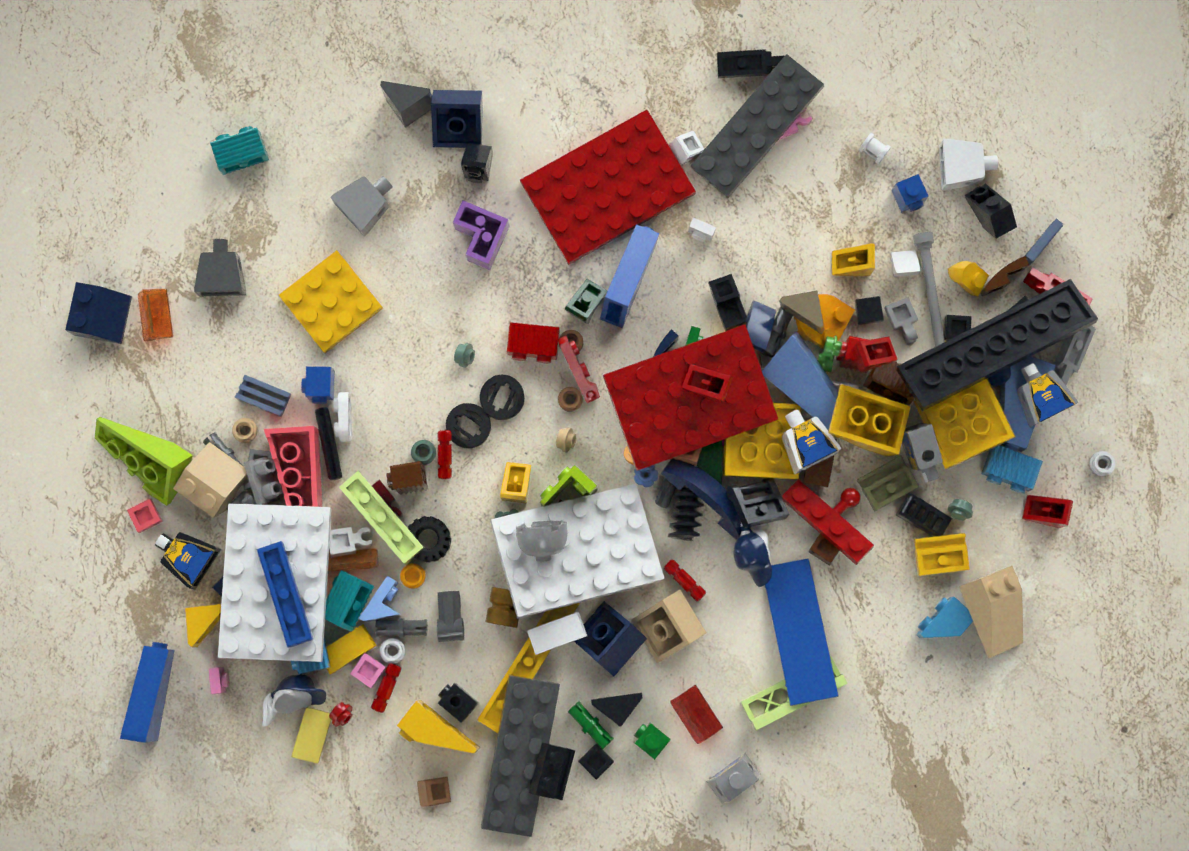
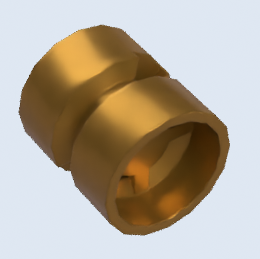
[485,587,519,628]

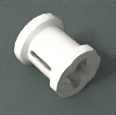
[858,133,891,164]

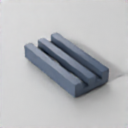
[1025,218,1063,266]
[235,375,291,417]

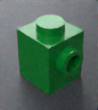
[634,723,671,760]

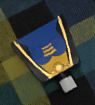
[155,532,222,590]

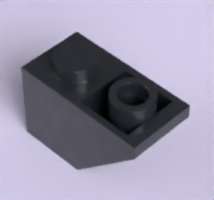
[461,143,493,183]
[965,183,1017,239]

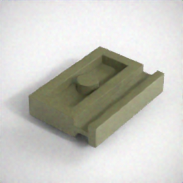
[857,455,919,512]

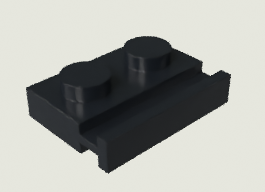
[529,742,575,800]

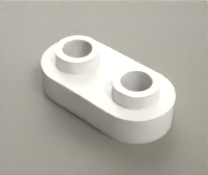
[333,392,352,442]

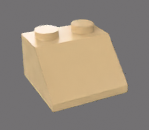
[173,443,247,518]
[631,590,706,663]

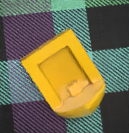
[947,261,989,297]

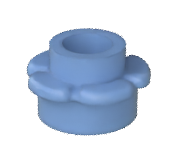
[634,465,658,487]

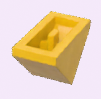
[832,243,875,276]
[500,462,531,504]
[185,604,221,647]

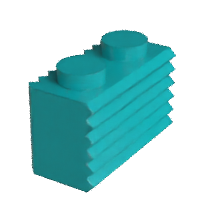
[210,126,269,175]
[325,570,374,631]

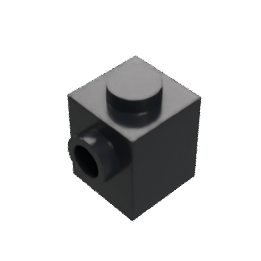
[438,683,479,723]

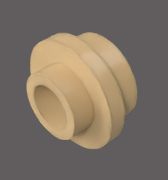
[232,418,258,443]
[556,427,576,453]

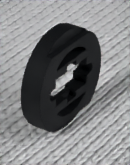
[480,374,525,420]
[446,403,491,448]

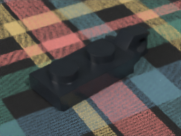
[717,49,784,78]

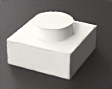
[688,218,716,242]

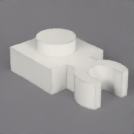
[329,527,372,558]

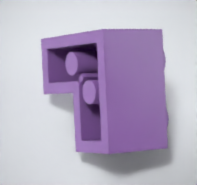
[453,200,510,270]

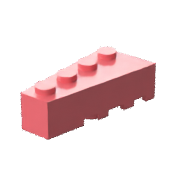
[264,426,322,507]

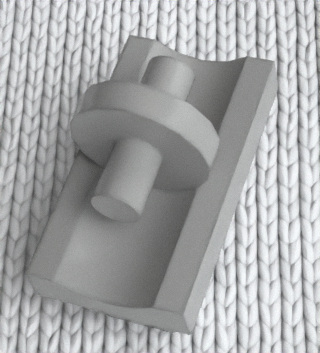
[243,457,283,505]

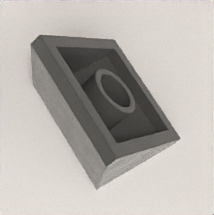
[380,81,432,128]

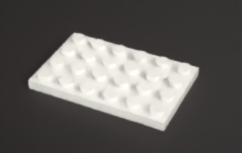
[491,484,664,619]
[218,504,332,662]

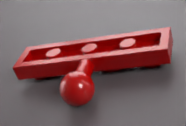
[782,479,874,565]

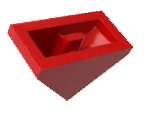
[852,336,898,373]
[682,364,733,402]
[1022,495,1073,528]

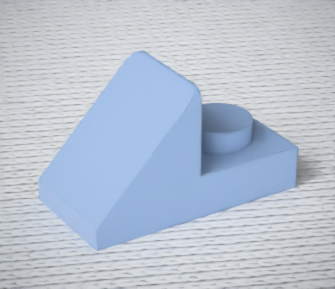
[359,576,401,622]

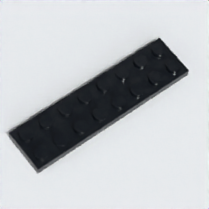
[896,279,1098,411]

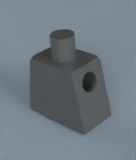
[194,239,246,297]

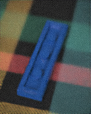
[257,541,314,648]

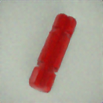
[437,430,452,479]
[664,559,706,601]
[371,663,401,713]

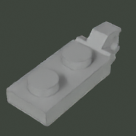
[1054,325,1096,385]

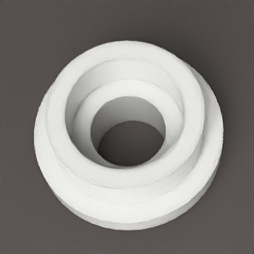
[1089,451,1115,476]
[380,638,405,664]

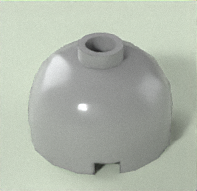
[516,521,567,561]

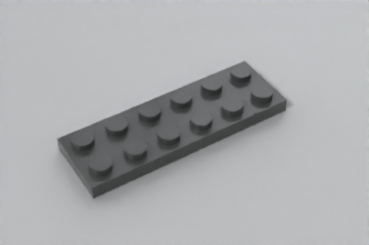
[691,54,824,198]
[481,675,560,837]

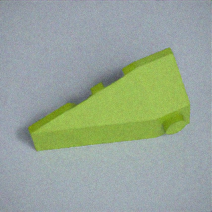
[95,417,193,506]

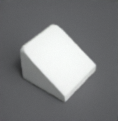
[669,131,704,165]
[890,250,920,277]

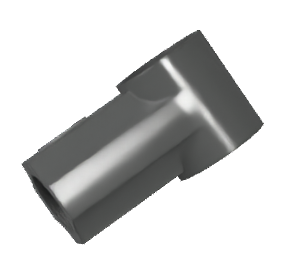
[437,591,464,642]

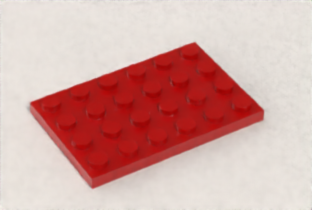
[520,109,696,265]
[603,324,779,471]

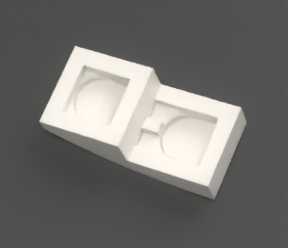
[527,612,587,655]

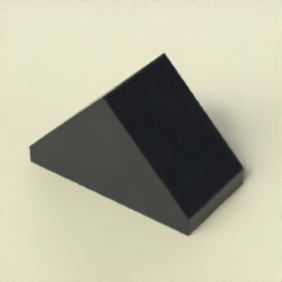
[591,693,643,727]

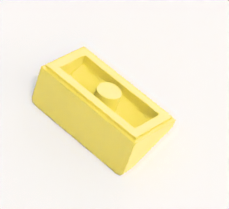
[291,707,331,764]

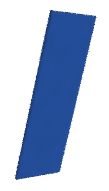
[764,558,839,706]

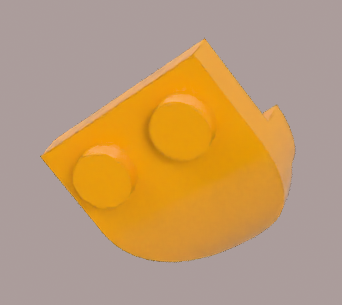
[794,294,855,349]

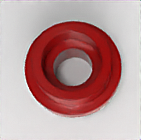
[329,702,353,727]

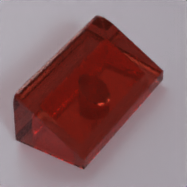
[670,685,723,744]

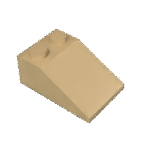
[959,566,1023,658]

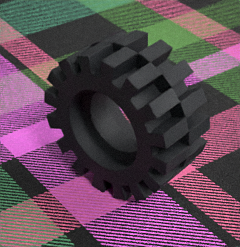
[408,516,451,562]

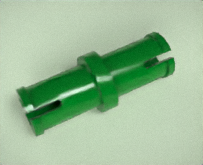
[568,701,614,750]

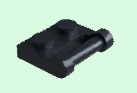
[726,478,790,528]

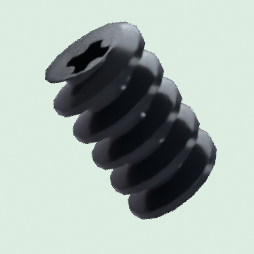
[668,487,704,541]

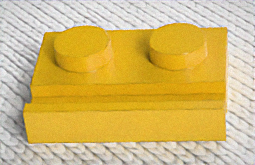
[914,533,970,576]

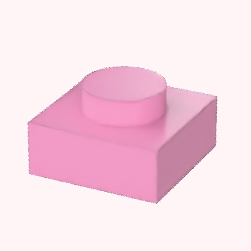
[350,653,386,688]
[209,667,229,694]

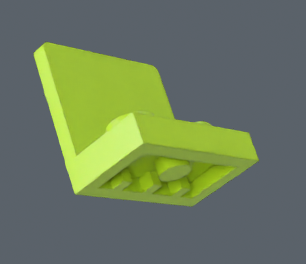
[540,465,597,507]

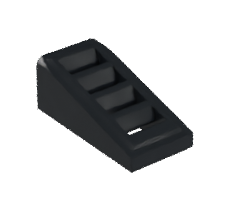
[896,493,952,536]

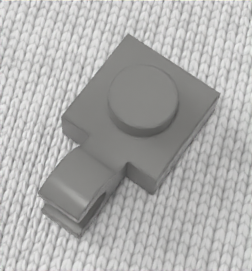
[884,297,918,345]

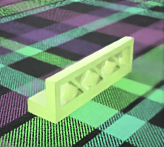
[339,471,424,565]
[741,656,848,730]

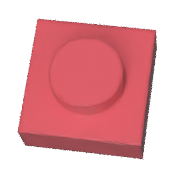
[127,498,163,533]

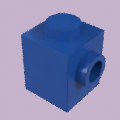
[892,174,929,213]
[301,366,335,404]

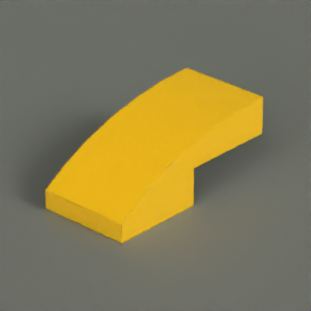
[326,624,377,675]

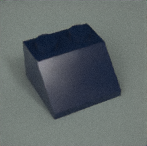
[431,90,483,148]
[65,282,132,344]
[574,601,647,677]

